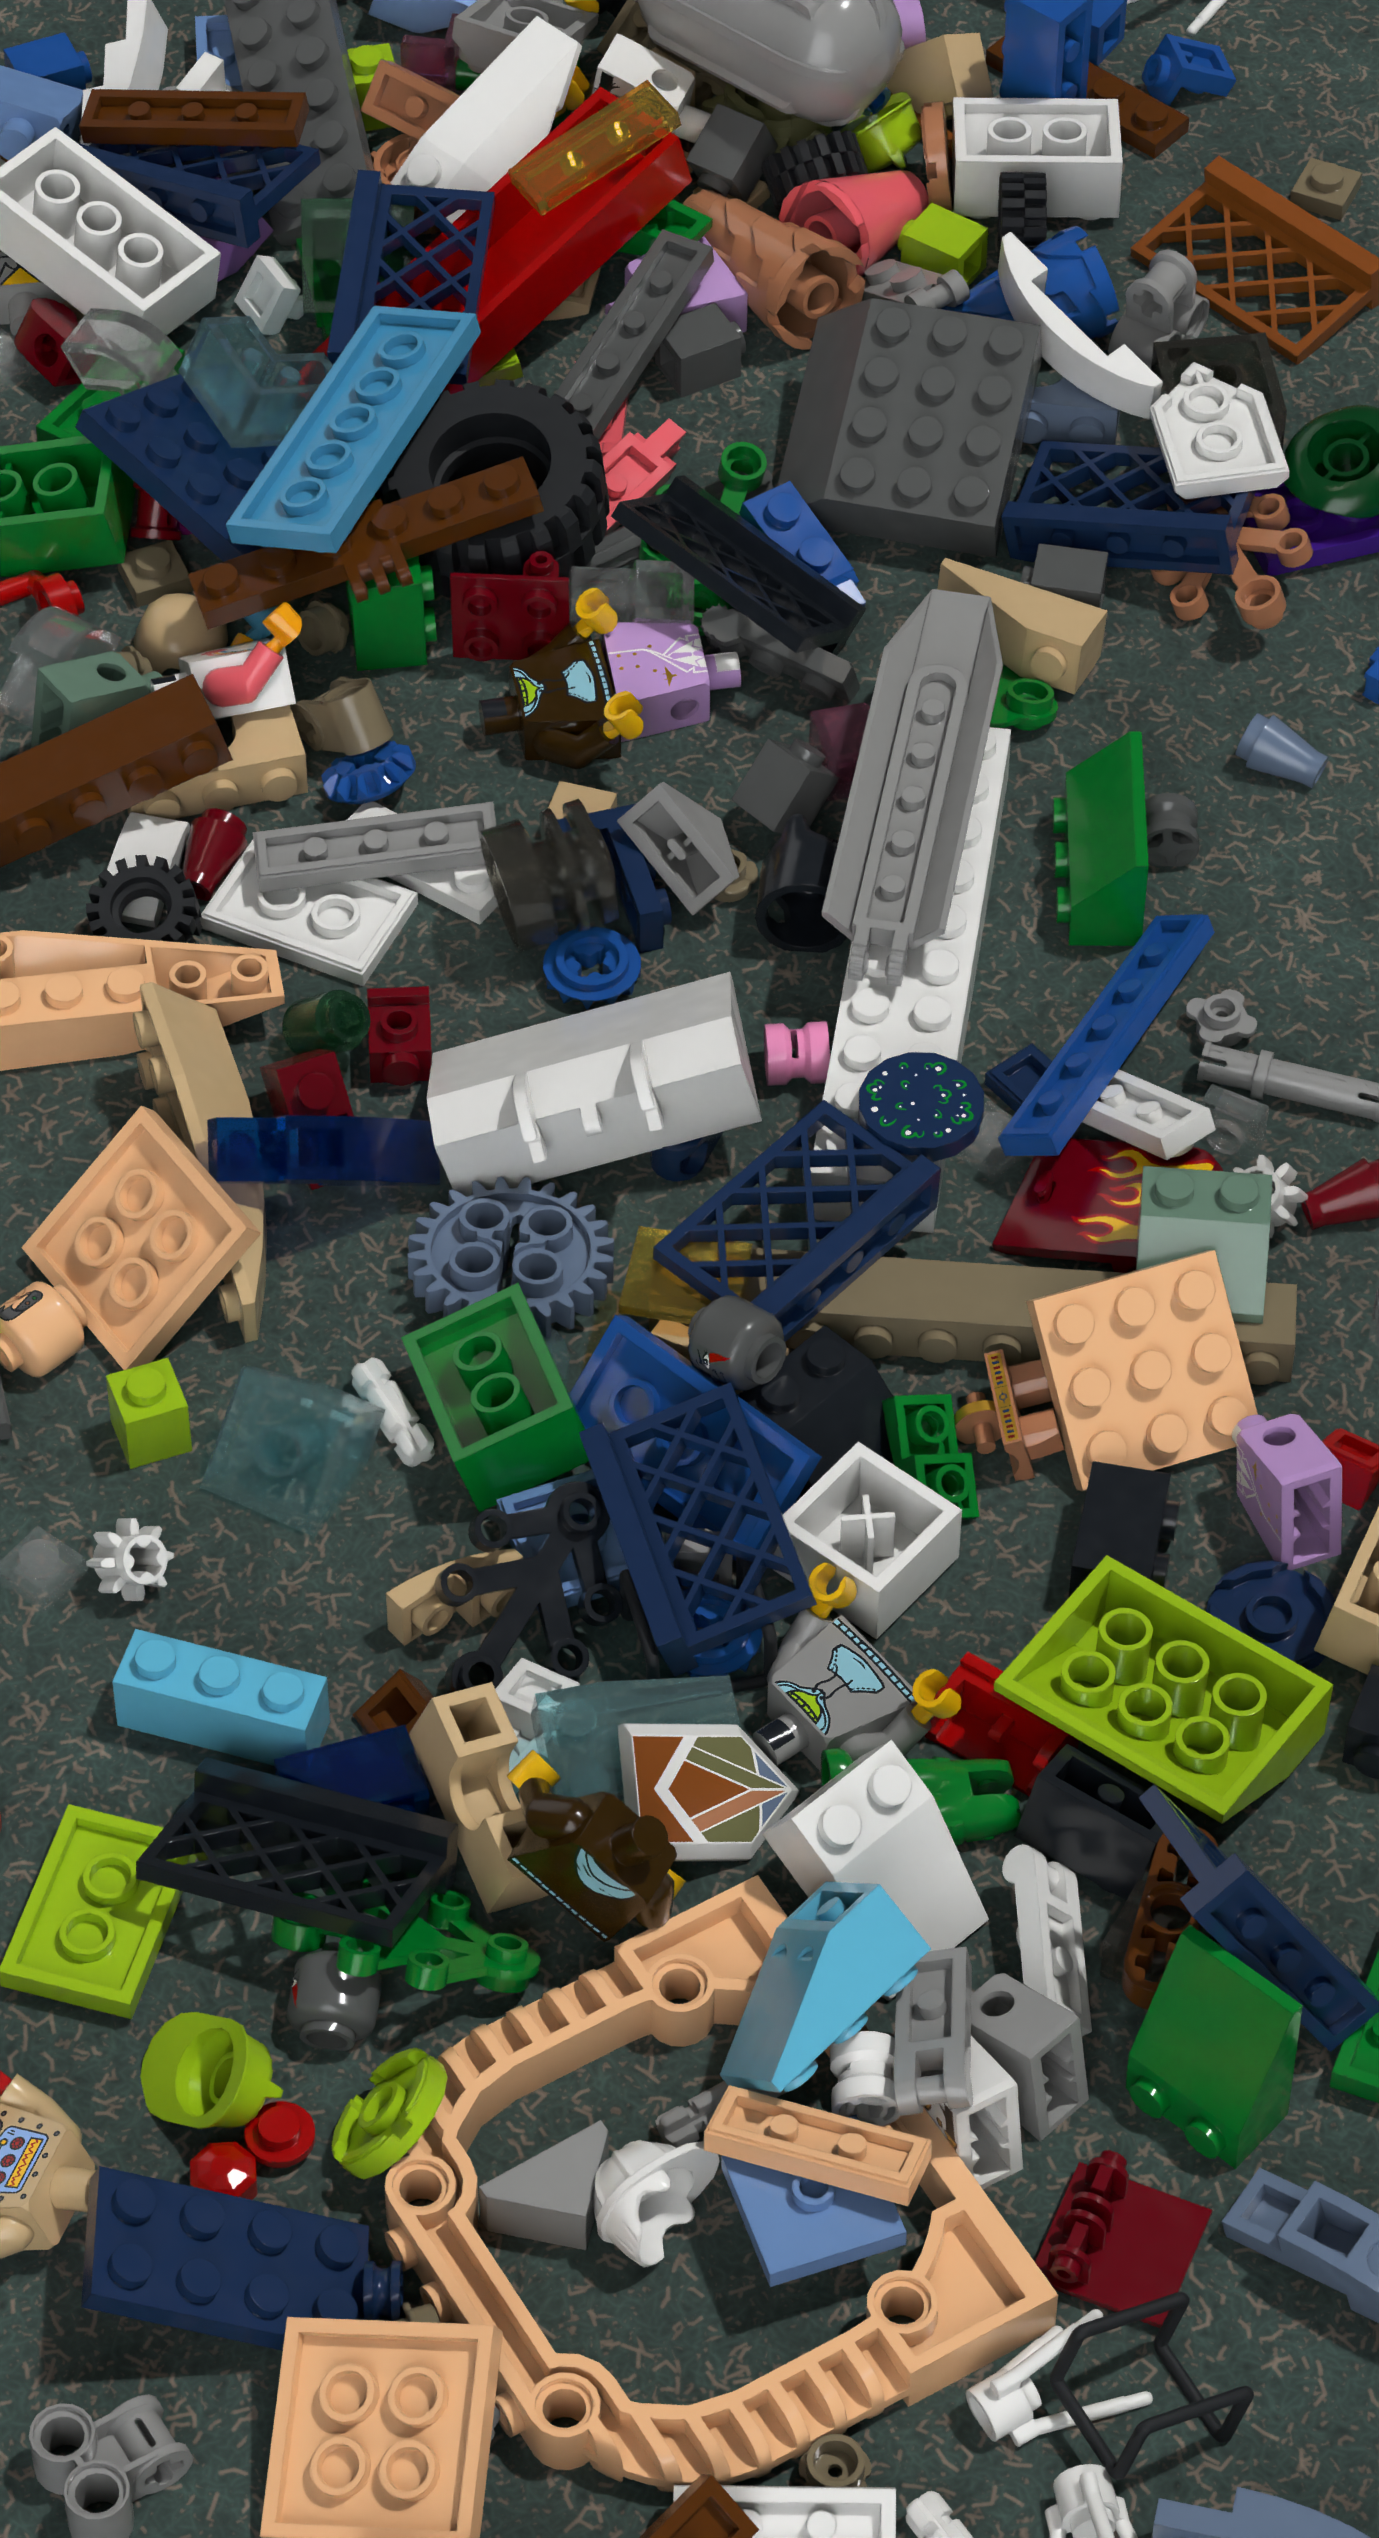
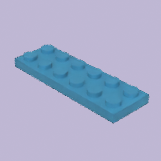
[226,306,481,553]

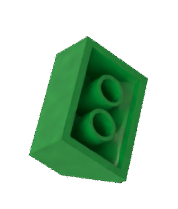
[1052,731,1149,946]

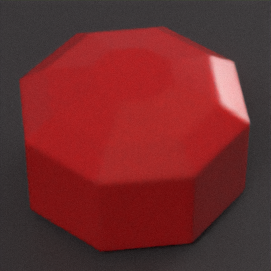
[190,2142,257,2200]

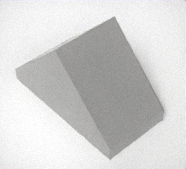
[617,782,740,916]
[479,2120,609,2250]

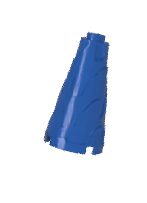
[941,225,1120,339]

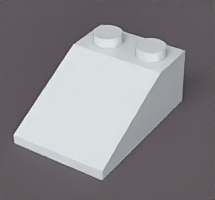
[762,1740,989,2001]

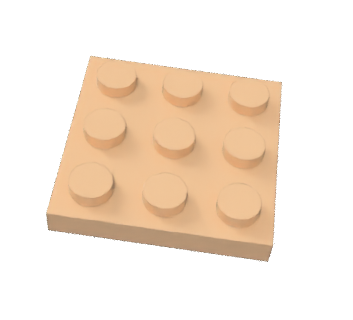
[21,1106,261,1370]
[1026,1250,1258,1491]
[260,2317,503,2538]

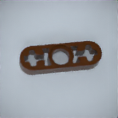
[1122,1827,1218,2010]

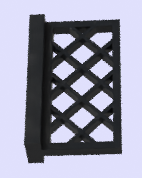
[611,475,866,656]
[136,1757,458,1948]

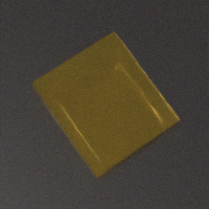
[618,1226,753,1324]

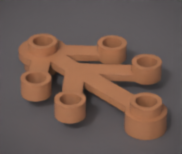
[1150,493,1313,629]

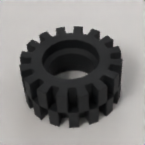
[761,130,869,212]
[997,172,1047,264]
[86,855,202,943]

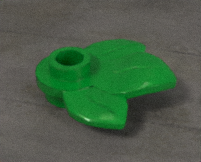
[990,666,1058,731]

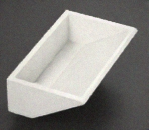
[427,972,762,1197]

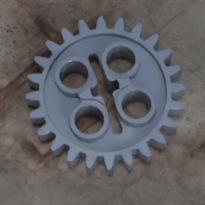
[408,1177,614,1338]

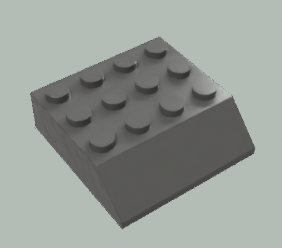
[777,298,1042,558]

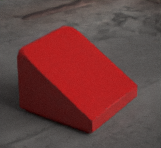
[1322,1428,1379,1511]

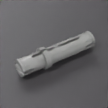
[1197,1041,1379,1123]

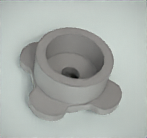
[1186,989,1257,1047]

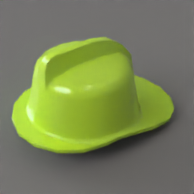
[840,92,922,173]
[140,2012,284,2129]

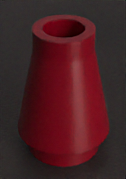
[183,808,247,901]
[1300,1158,1379,1230]

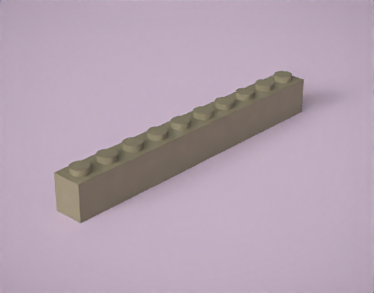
[649,1241,1297,1385]

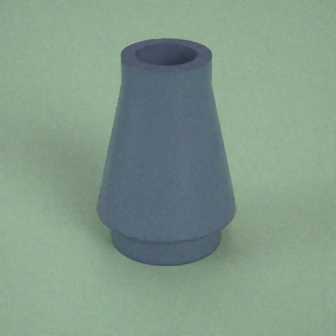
[1235,713,1329,789]

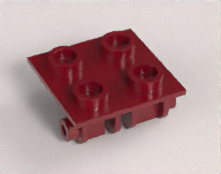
[450,551,570,662]
[1035,2150,1212,2328]

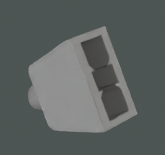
[971,1973,1089,2141]

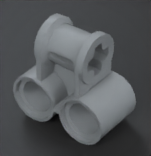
[1108,250,1210,379]
[29,2394,194,2538]

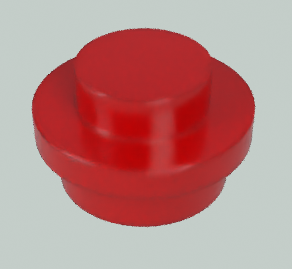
[244,2101,316,2168]

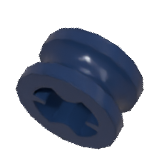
[363,2261,404,2321]

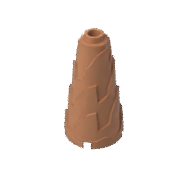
[683,189,866,350]

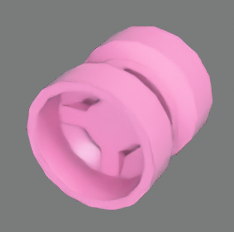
[764,1021,830,1086]

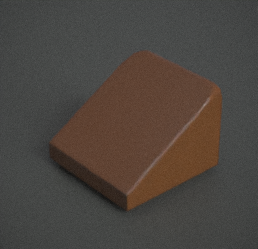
[352,1669,434,1762]

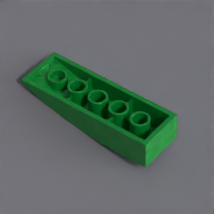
[0,436,136,577]

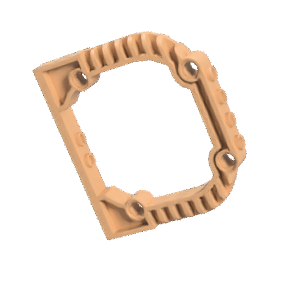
[385,1875,1058,2492]

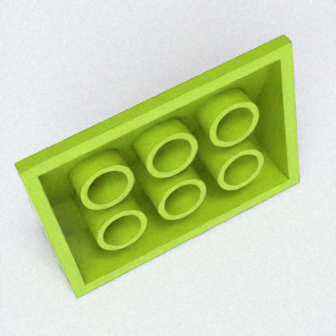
[993,1555,1334,1824]

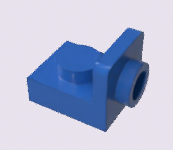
[1142,34,1237,106]

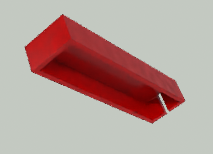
[283,87,692,417]

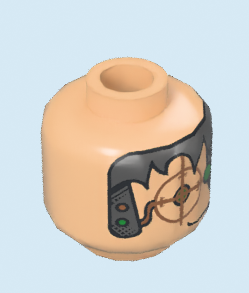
[0,1281,88,1378]

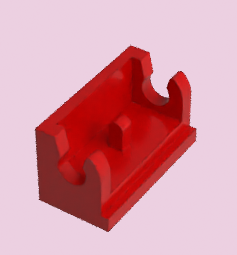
[925,1651,1079,1796]

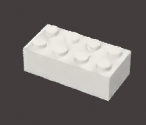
[0,127,221,357]

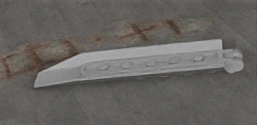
[822,589,1003,987]

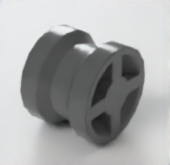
[1145,793,1200,866]

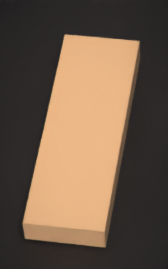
[704,2085,932,2206]

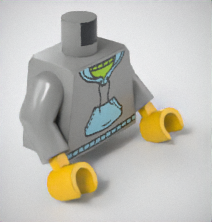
[752,1563,961,1772]

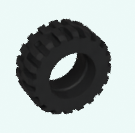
[381,379,610,598]

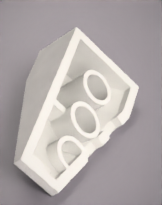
[390,16,582,224]

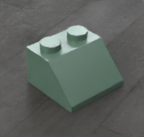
[1136,1166,1272,1324]

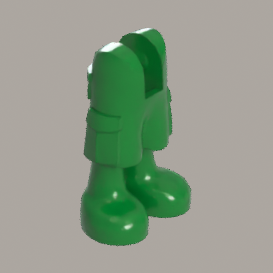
[821,1748,1021,1846]

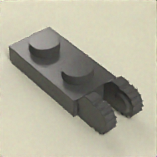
[700,604,860,703]

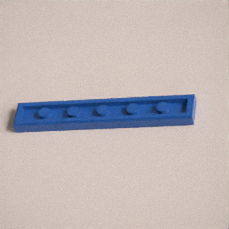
[998,914,1215,1156]

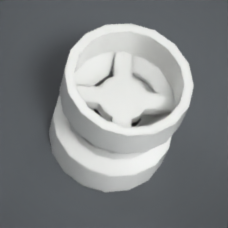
[830,2031,900,2126]

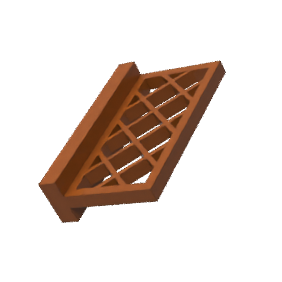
[1130,156,1379,365]

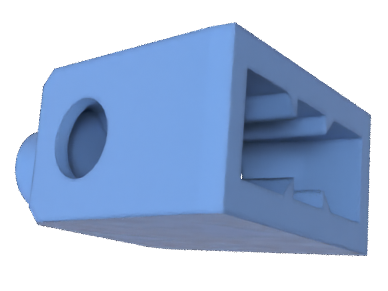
[0,65,83,160]

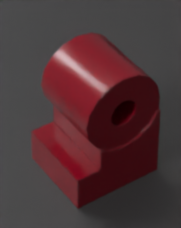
[14,298,112,387]

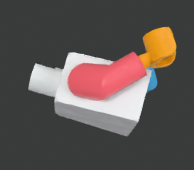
[150,602,302,719]

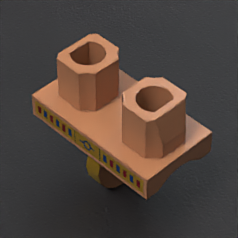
[954,1349,1065,1481]

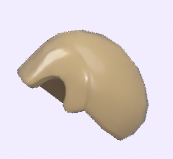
[134,593,228,674]

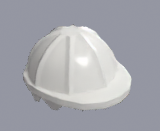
[593,2140,720,2267]

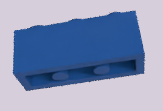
[999,0,1093,99]

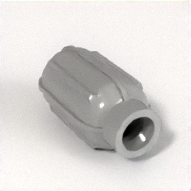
[633,0,905,127]

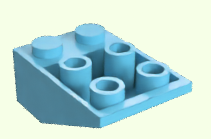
[720,1881,931,2092]

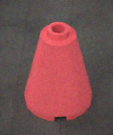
[779,170,929,277]

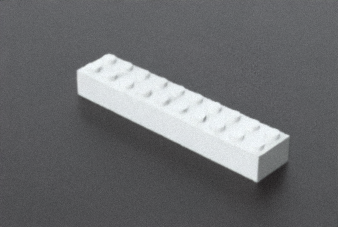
[810,727,1011,1233]

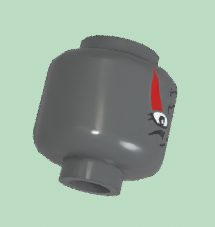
[688,1295,787,1391]
[286,1942,383,2051]

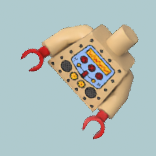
[0,2070,96,2259]

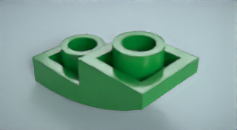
[882,1394,979,1520]

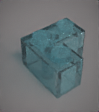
[178,316,333,448]

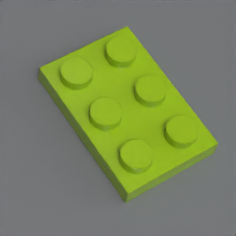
[0,1804,197,2019]

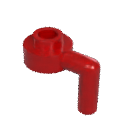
[0,570,85,636]

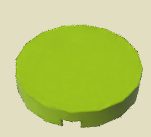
[331,2048,448,2180]

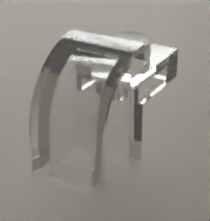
[60,308,183,395]
[569,560,695,623]
[0,606,122,728]

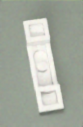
[998,232,1163,419]

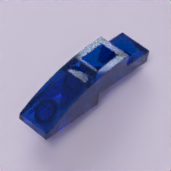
[207,1115,440,1186]

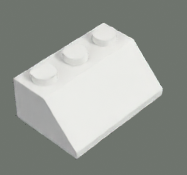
[952,97,1123,220]

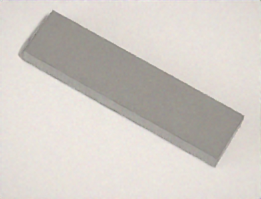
[253,802,501,893]

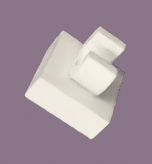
[234,255,311,335]

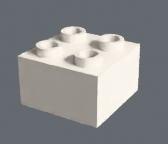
[773,1442,962,1639]

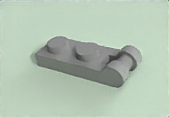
[861,259,970,309]
[894,1946,973,2116]

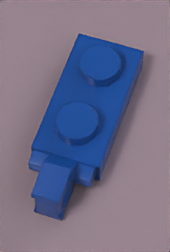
[739,481,866,607]

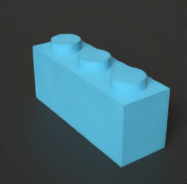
[112,1629,330,1774]

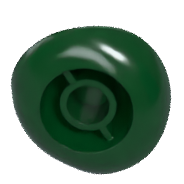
[1284,405,1379,518]

